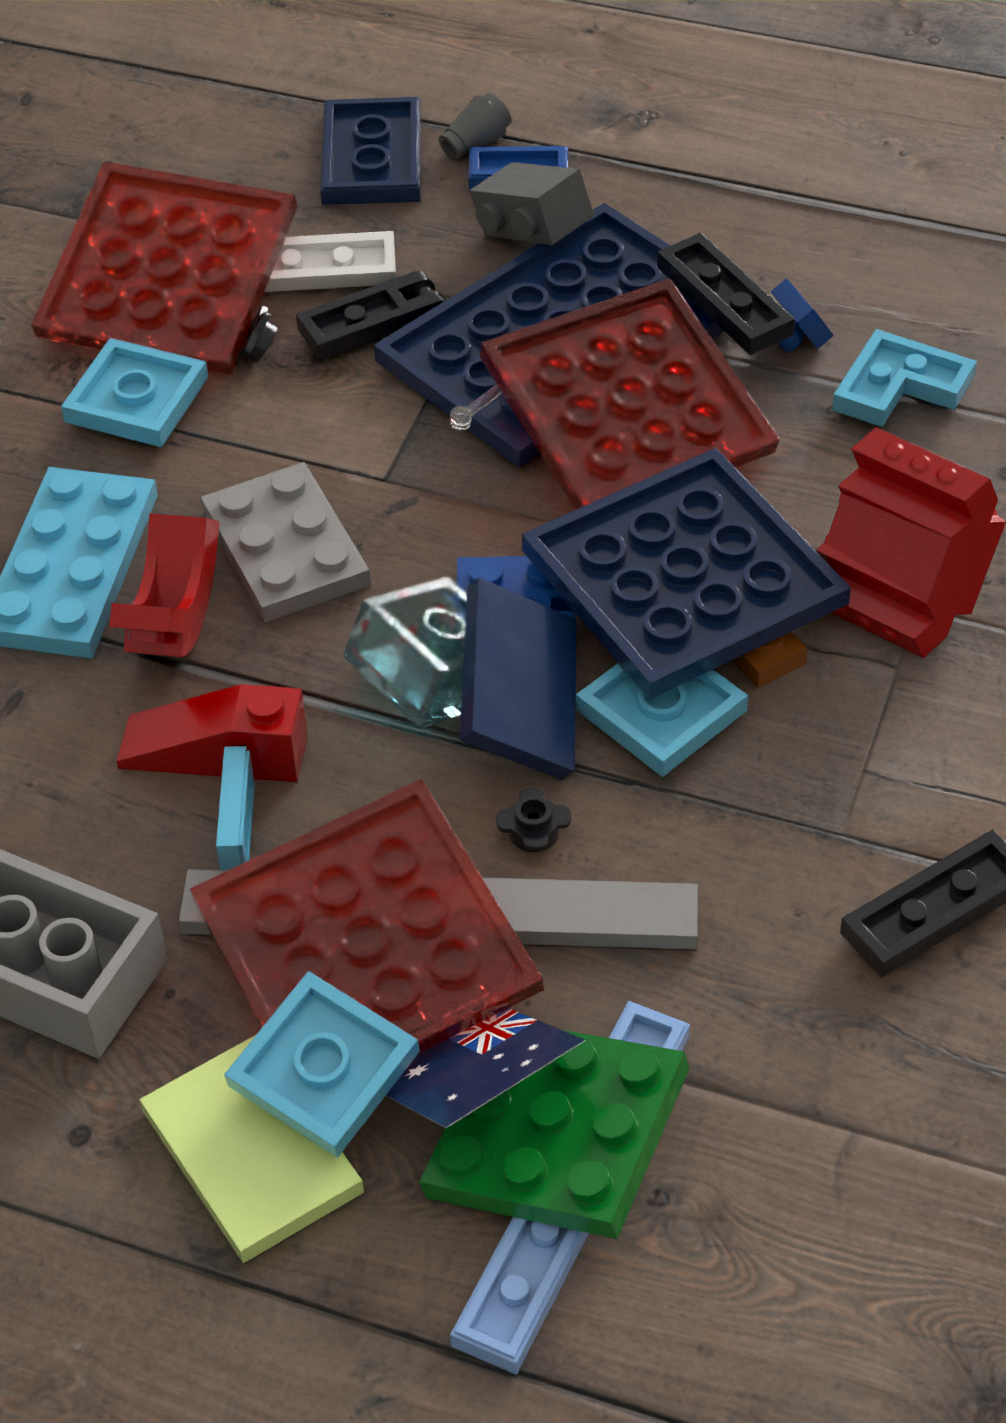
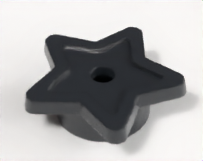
[231,305,278,367]

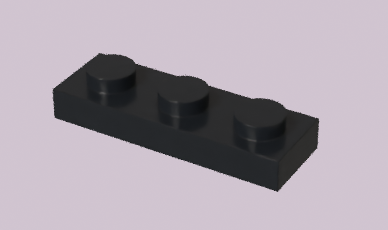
[657,233,795,355]
[840,829,1006,978]

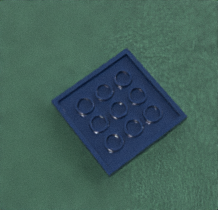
[522,448,851,699]

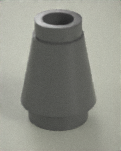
[439,93,511,161]

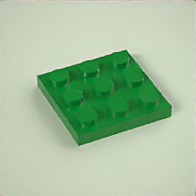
[419,1029,690,1239]

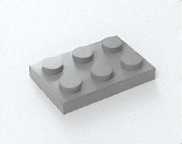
[201,462,371,623]

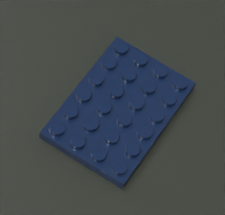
[374,203,724,468]

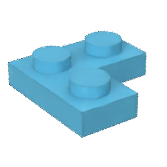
[832,329,977,427]

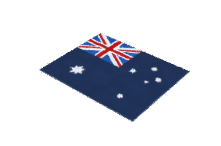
[386,1002,586,1128]

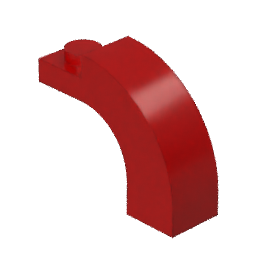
[109,513,219,657]

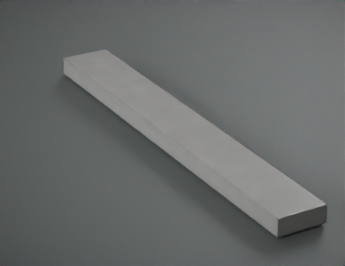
[179,869,698,950]

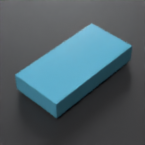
[216,746,255,871]

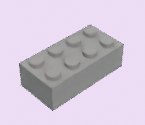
[0,849,168,1059]

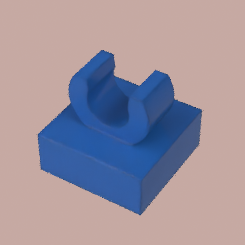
[770,278,834,353]

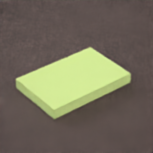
[139,1034,364,1264]

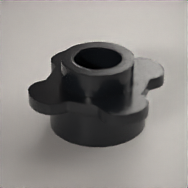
[496,788,571,852]

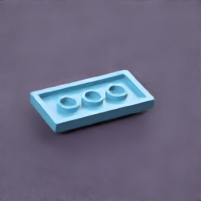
[0,467,158,659]

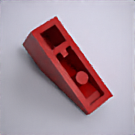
[117,684,308,783]

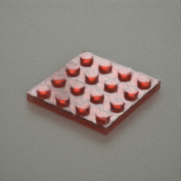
[31,161,298,375]
[479,278,780,510]
[190,779,544,1054]

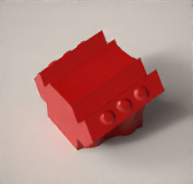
[816,427,1006,658]

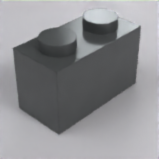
[469,162,594,245]

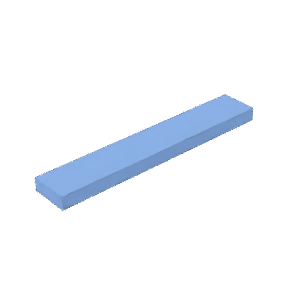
[450,1001,690,1375]

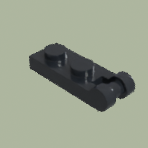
[296,271,447,361]

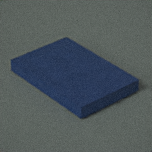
[320,97,421,205]
[460,578,577,780]

